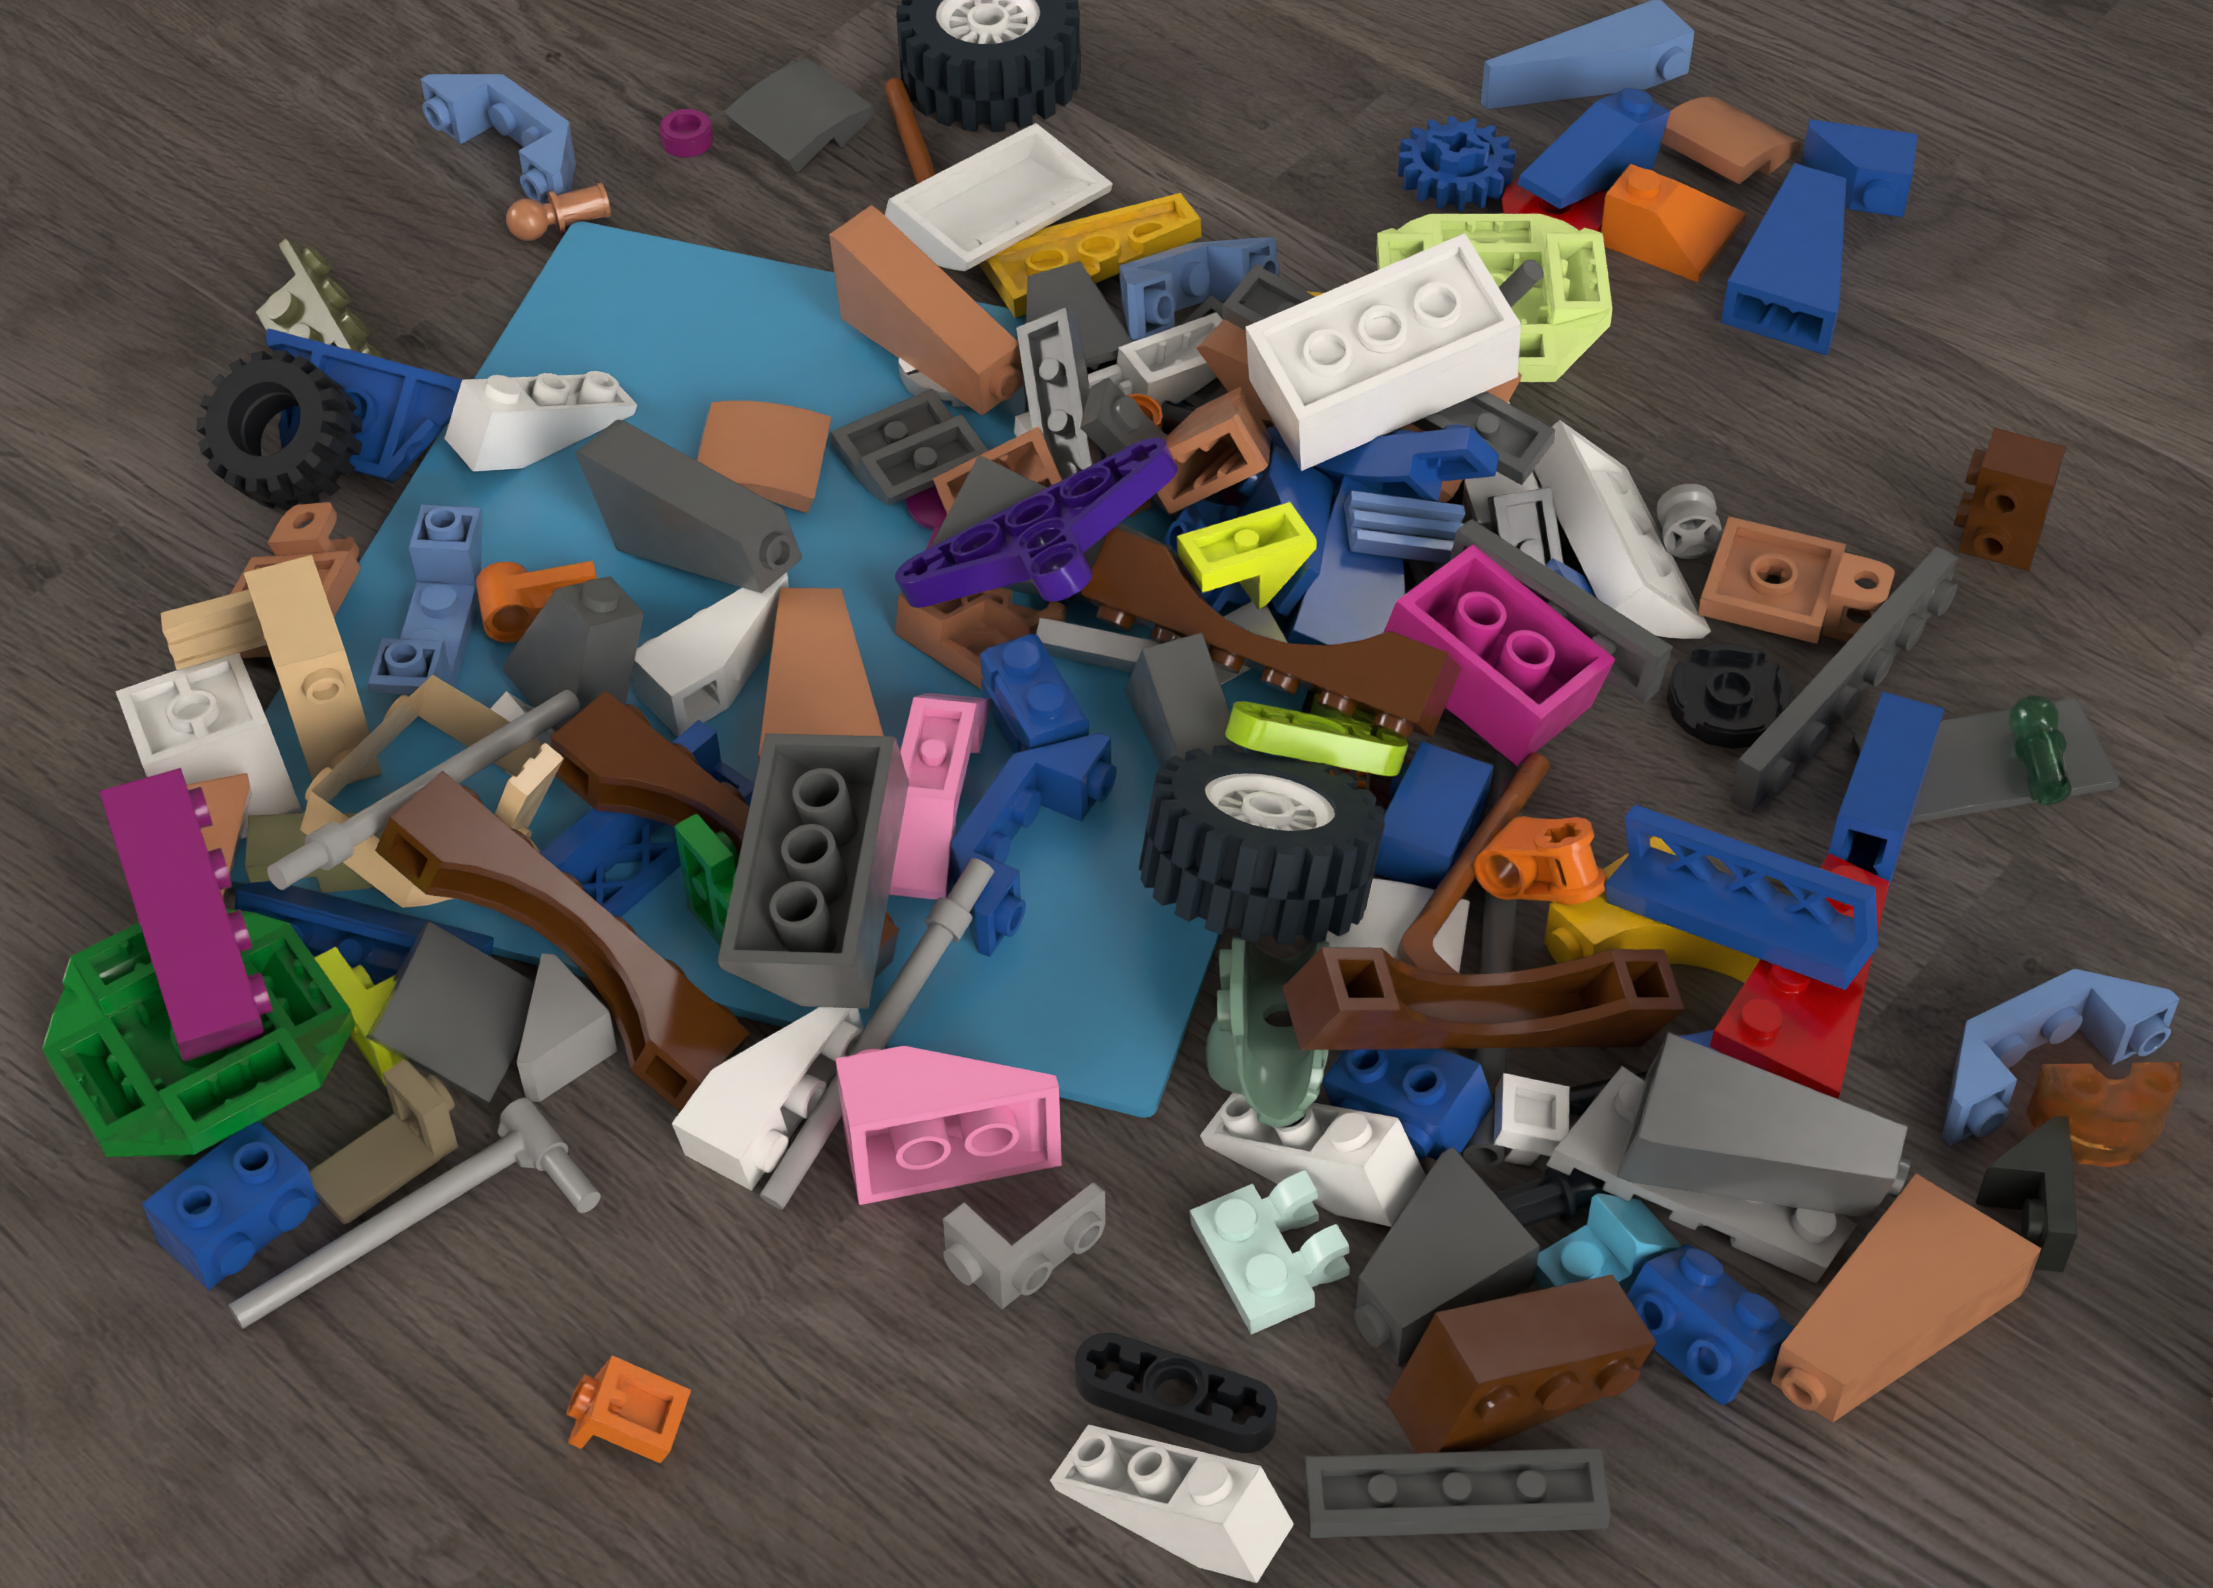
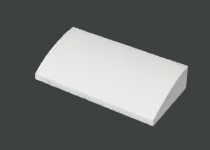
[885,123,1113,271]
[1534,420,1711,639]

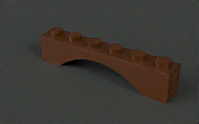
[1081,527,1462,740]
[550,690,899,978]
[375,771,750,1112]
[1282,947,1685,1050]

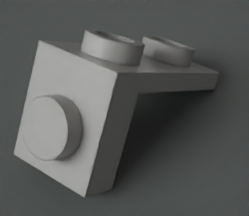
[943,1182,1106,1309]

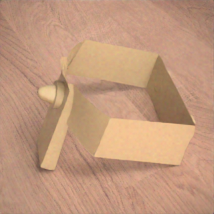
[161,554,382,784]
[300,675,564,908]

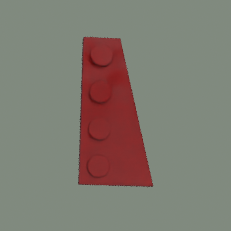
[1709,853,1890,1099]

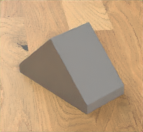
[517,953,617,1102]

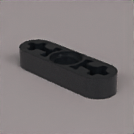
[1075,1333,1277,1453]

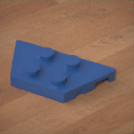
[266,328,463,483]

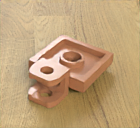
[231,502,361,658]
[1698,516,1895,644]

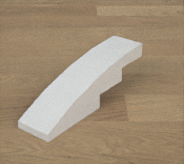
[1014,312,1222,437]

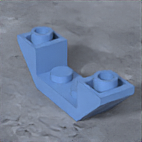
[421,74,576,205]
[1119,237,1279,341]
[368,504,483,694]
[1941,969,2180,1146]

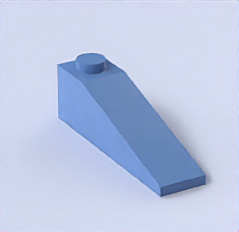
[1481,0,1695,109]

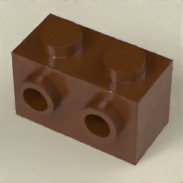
[1954,428,2066,571]

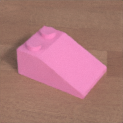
[835,1046,1062,1205]

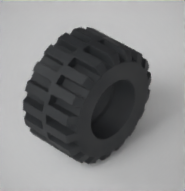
[196,350,363,511]

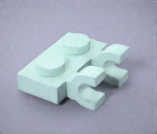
[1190,1170,1350,1335]

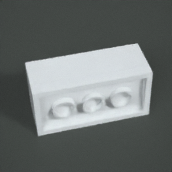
[1246,233,1521,471]

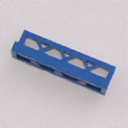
[539,720,755,918]
[1605,804,1878,990]

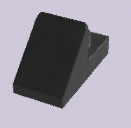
[1976,1115,2078,1272]

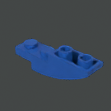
[1268,424,1499,502]

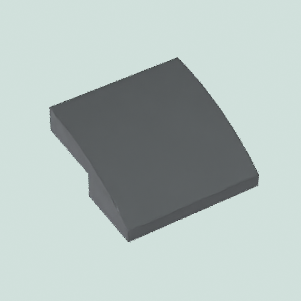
[723,58,877,174]
[831,389,989,506]
[366,921,535,1104]

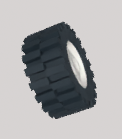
[896,0,1081,132]
[1139,745,1385,944]

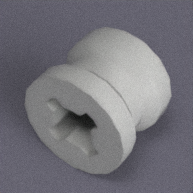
[1656,484,1723,559]

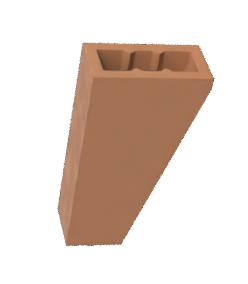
[829,205,1024,416]
[758,587,884,761]
[1771,1173,2042,1422]

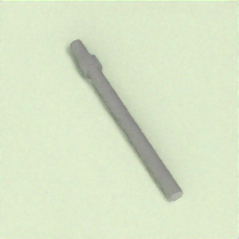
[267,690,580,890]
[760,858,994,1210]

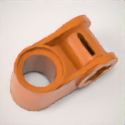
[1473,816,1608,905]

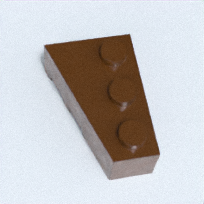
[1387,1274,1657,1453]

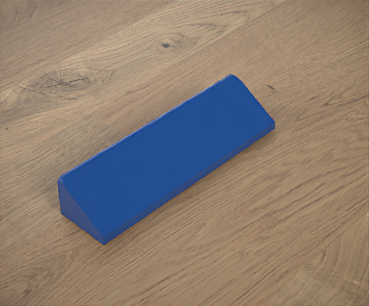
[234,881,494,986]

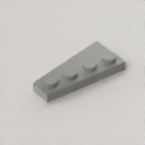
[1547,1066,1857,1284]

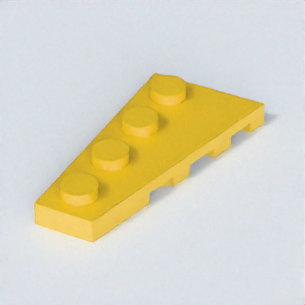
[979,193,1202,318]

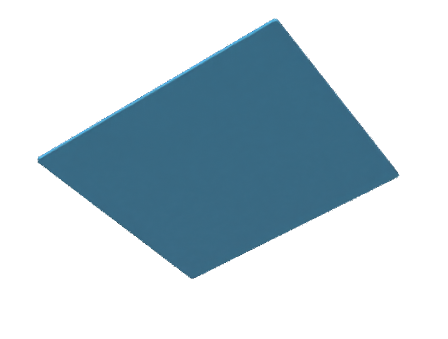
[230,221,1391,1118]

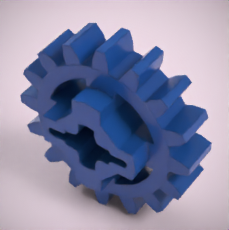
[1398,116,1516,211]

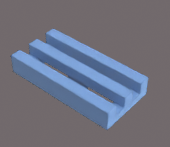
[1344,491,1465,564]

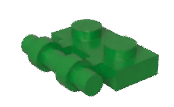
[674,814,739,946]

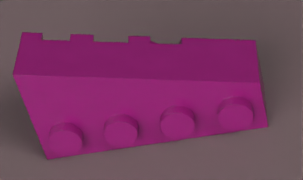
[99,768,272,1062]

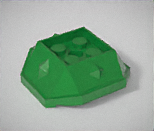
[42,909,355,1163]

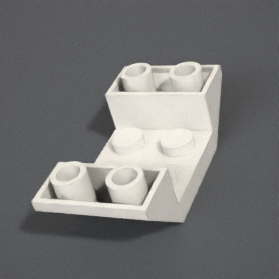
[116,653,303,839]

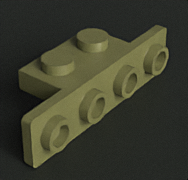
[256,237,385,359]

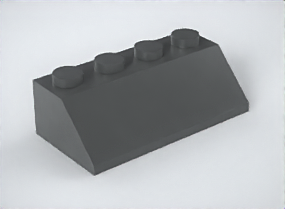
[718,733,909,1009]

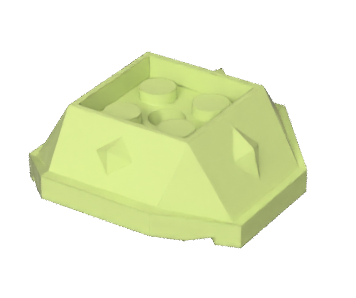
[1376,214,1613,382]

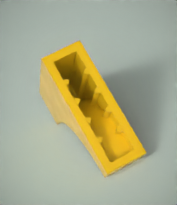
[1544,836,1760,983]

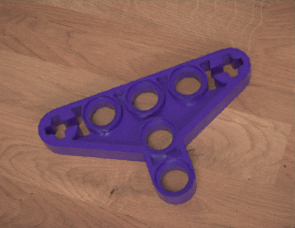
[895,438,1178,608]

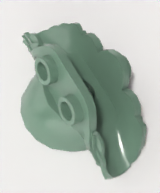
[1205,935,1330,1127]

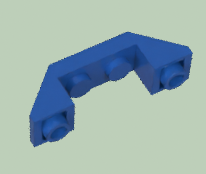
[950,733,1117,957]

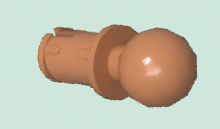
[506,182,611,241]

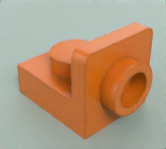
[566,1355,691,1463]

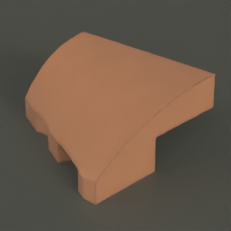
[895,587,1067,690]

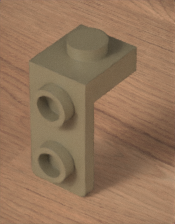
[309,1059,458,1224]

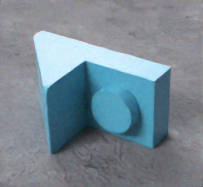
[1535,1193,1682,1292]

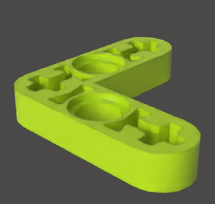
[1225,693,1408,776]

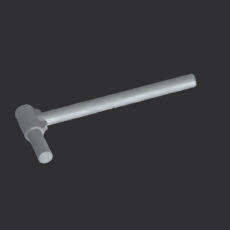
[228,1098,601,1329]

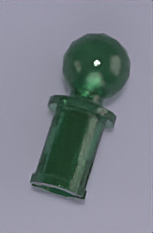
[2009,695,2072,805]

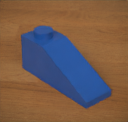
[1517,88,1671,209]
[1236,445,1335,617]

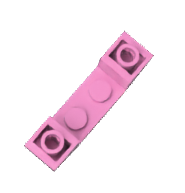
[889,693,990,900]

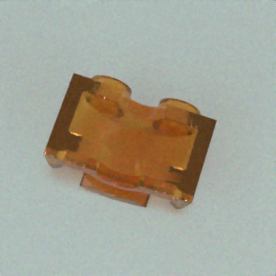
[2027,1062,2182,1167]

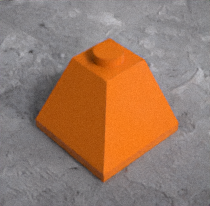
[1601,164,1746,283]

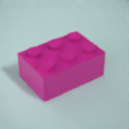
[1383,544,1615,767]

